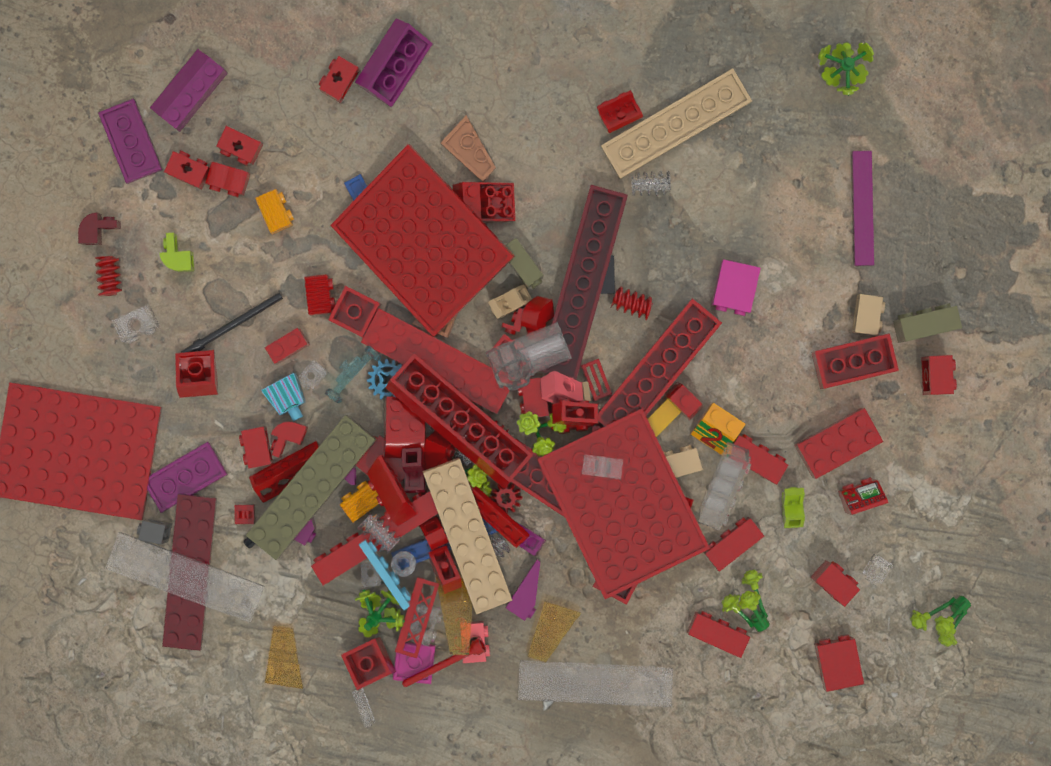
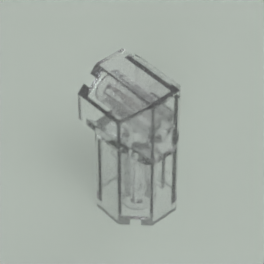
[486,322,572,391]

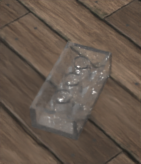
[698,442,751,531]

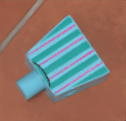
[261,373,306,422]

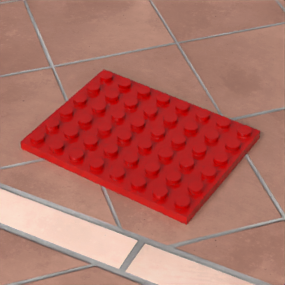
[330,144,515,337]
[0,382,162,520]
[537,408,710,599]

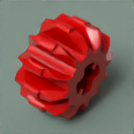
[490,484,523,514]

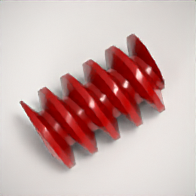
[95,256,122,296]
[610,286,653,321]

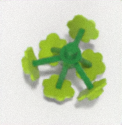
[818,42,874,96]
[355,589,405,638]

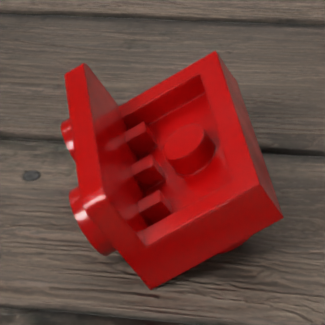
[597,90,643,133]

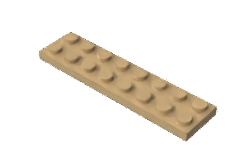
[601,68,752,179]
[423,458,512,614]

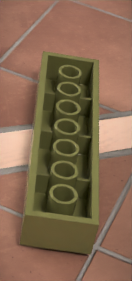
[246,415,377,560]

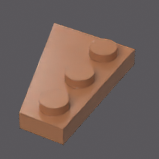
[441,115,496,182]

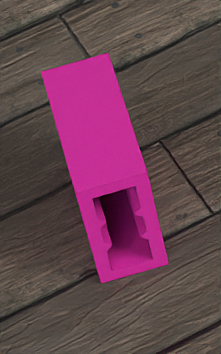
[711,259,761,316]

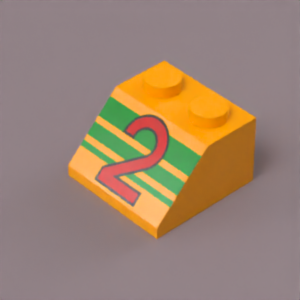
[690,403,745,456]

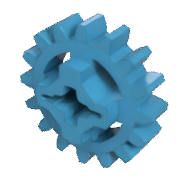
[367,359,403,400]

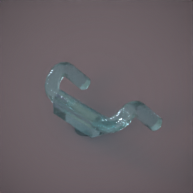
[325,346,382,404]

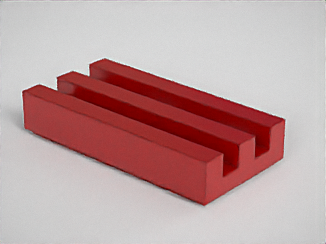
[581,359,612,401]

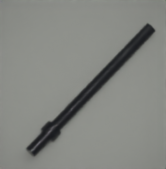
[181,292,283,353]

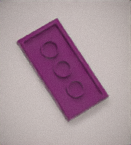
[98,98,163,184]
[147,441,228,513]

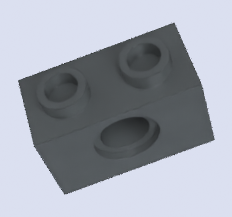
[137,519,173,545]

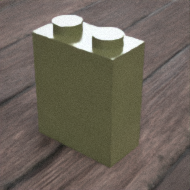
[505,238,544,289]

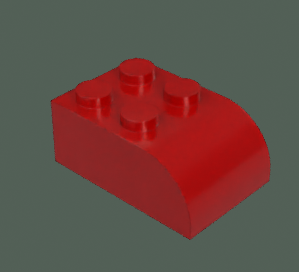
[384,397,425,458]

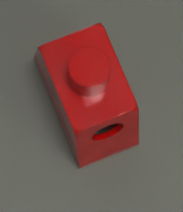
[664,382,703,421]

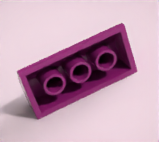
[355,18,433,107]
[150,49,228,132]

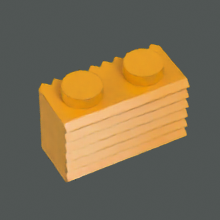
[255,189,294,235]
[339,480,379,523]

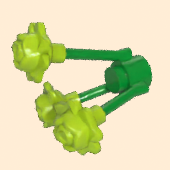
[721,570,770,632]
[910,596,971,647]

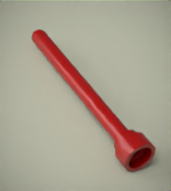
[402,638,486,687]

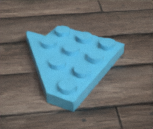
[359,539,411,611]

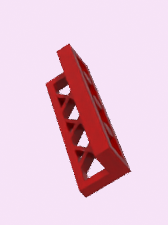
[249,441,320,503]
[395,577,439,659]

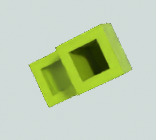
[159,233,194,272]
[781,487,805,528]

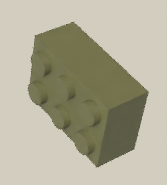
[893,303,962,343]

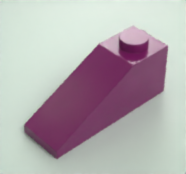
[505,559,540,621]

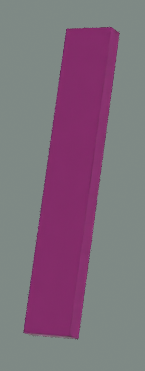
[852,151,874,266]

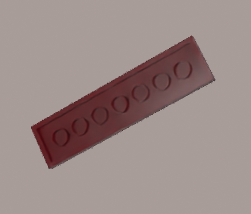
[162,494,217,651]

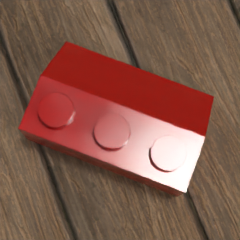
[367,455,417,526]

